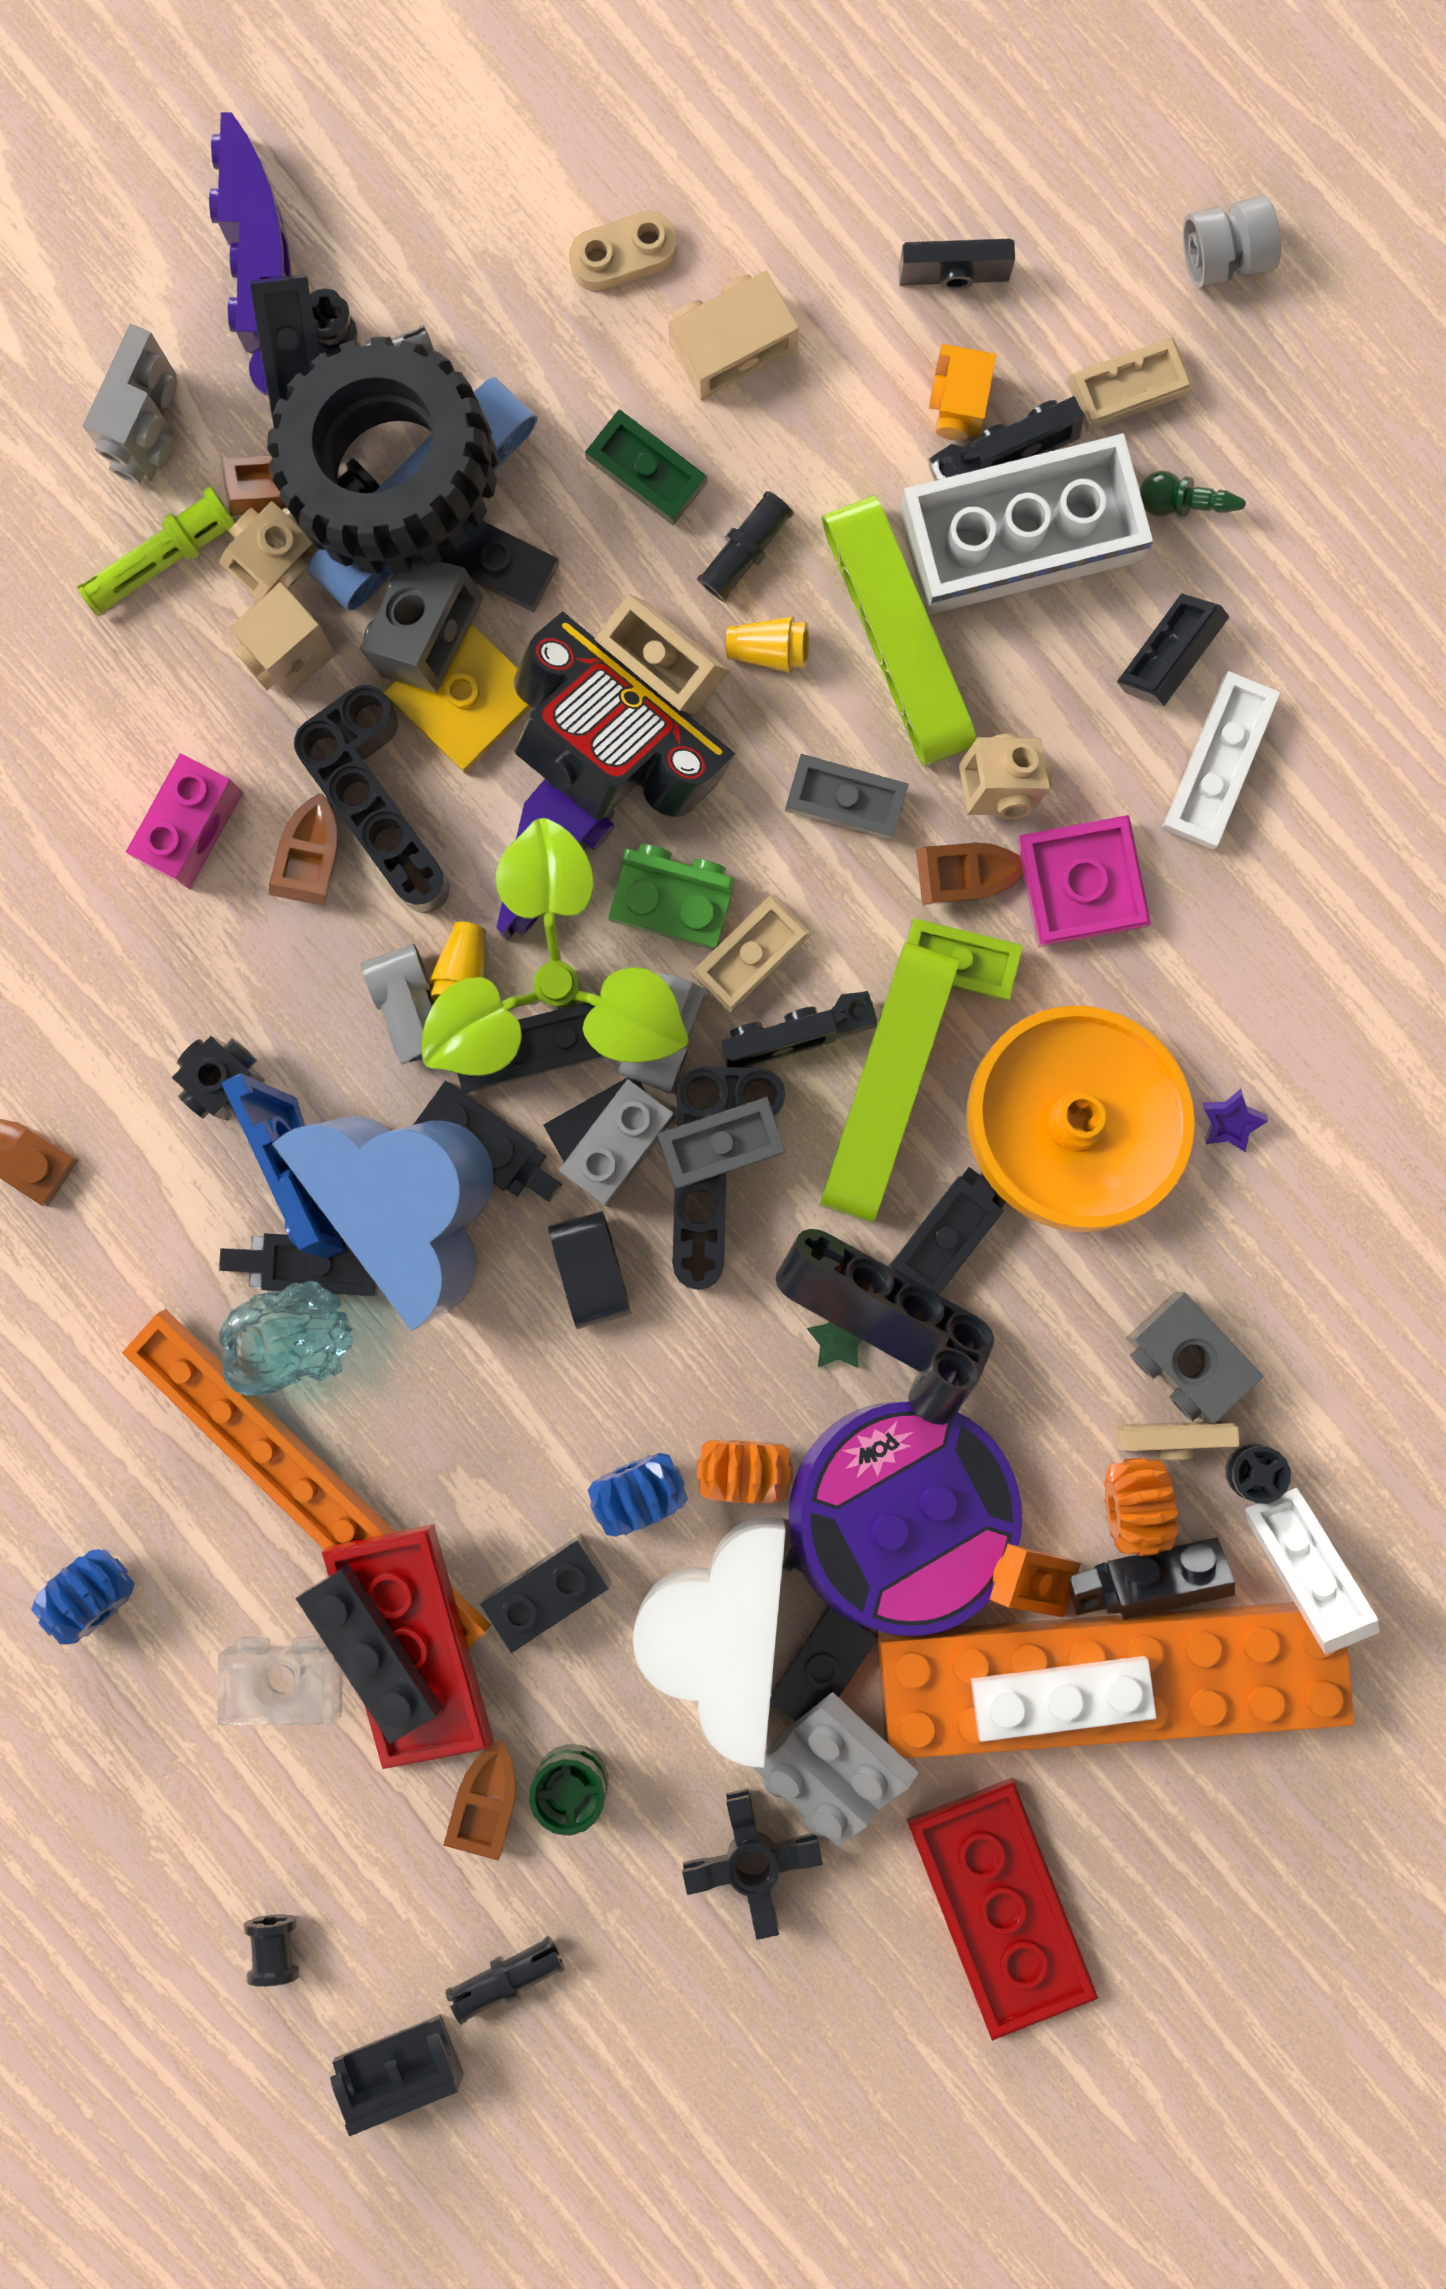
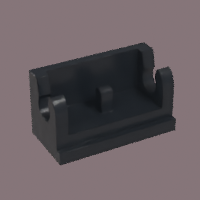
[330,2014,464,2137]

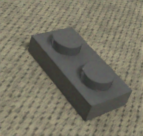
[785,754,909,841]
[657,1097,786,1189]

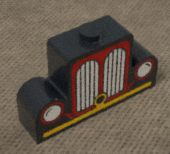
[514,611,736,820]

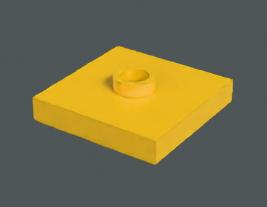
[384,623,532,774]

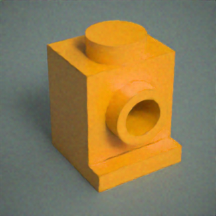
[928,343,997,441]

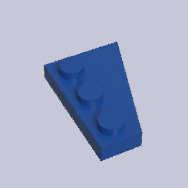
[221,1073,345,1259]

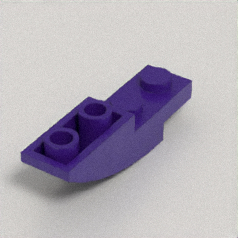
[209,112,292,353]

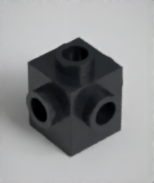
[172,1036,265,1121]

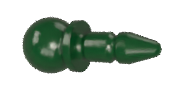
[1139,471,1246,517]

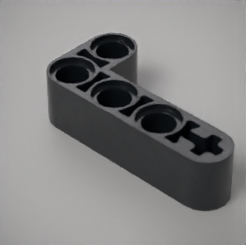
[294,685,450,913]
[672,1067,786,1290]
[775,1229,994,1425]

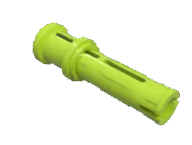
[76,486,236,617]

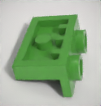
[608,844,734,950]

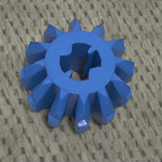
[588,1453,688,1537]
[31,1549,135,1645]

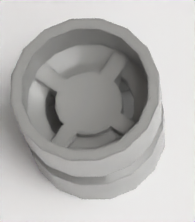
[1182,195,1281,288]

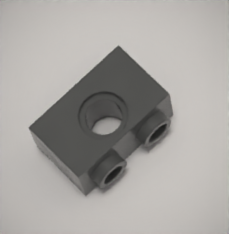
[360,559,484,693]
[1126,1292,1264,1424]

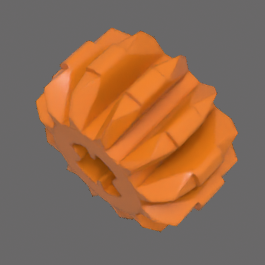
[696,1439,793,1504]
[1104,1458,1179,1556]

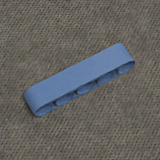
[307,377,538,611]

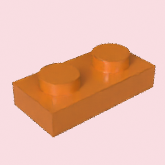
[989,1544,1081,1618]

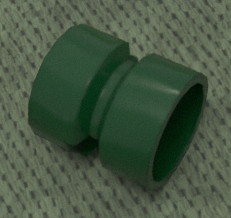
[529,1744,609,1836]

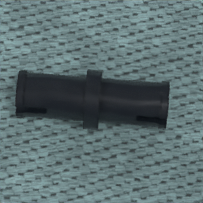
[697,491,794,602]
[445,1936,565,2025]

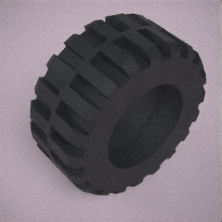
[267,337,498,574]

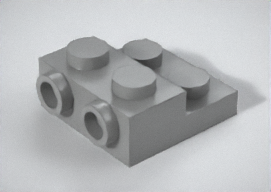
[82,323,177,485]
[754,1692,919,1847]

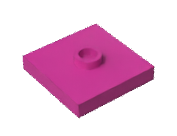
[1017,815,1151,948]

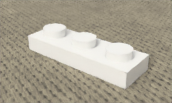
[1162,671,1280,850]
[1245,1488,1380,1655]
[970,1656,1156,1742]

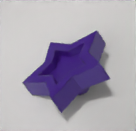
[1202,1088,1268,1152]

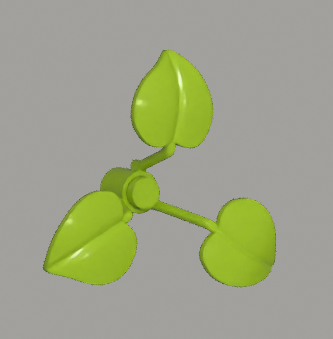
[422,818,689,1076]

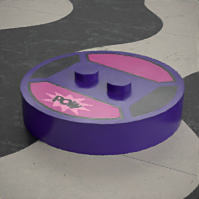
[789,1401,1022,1636]

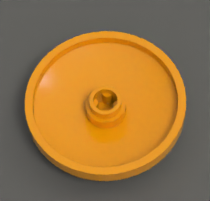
[967,1005,1195,1232]

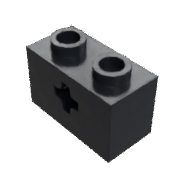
[480,1533,612,1653]

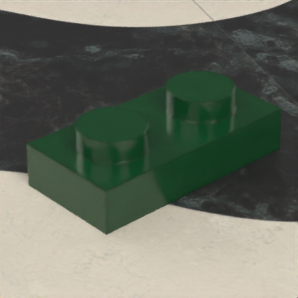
[585,409,707,526]

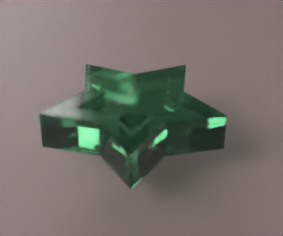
[806,1321,862,1368]

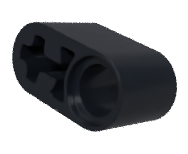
[548,1211,632,1330]

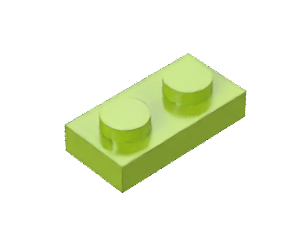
[907,918,1023,1002]

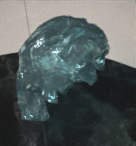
[218,1281,354,1396]

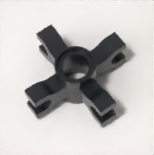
[682,1788,823,1940]

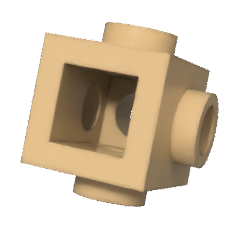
[218,501,313,601]
[959,733,1053,820]

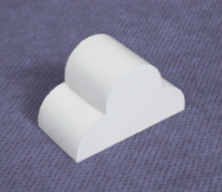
[633,1517,785,1768]

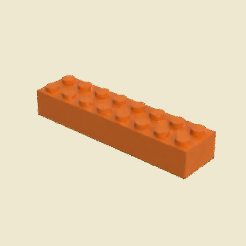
[877,1602,1355,1759]

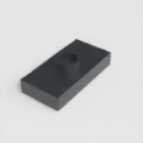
[899,238,1015,290]
[438,520,559,612]
[1117,593,1229,706]
[770,1606,878,1722]

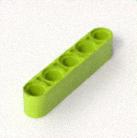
[821,495,977,767]
[819,942,959,1223]

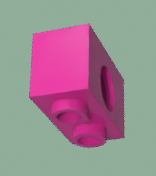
[126,753,243,889]

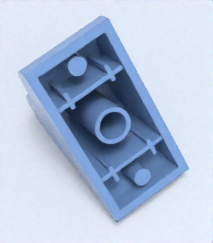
[273,1116,494,1331]

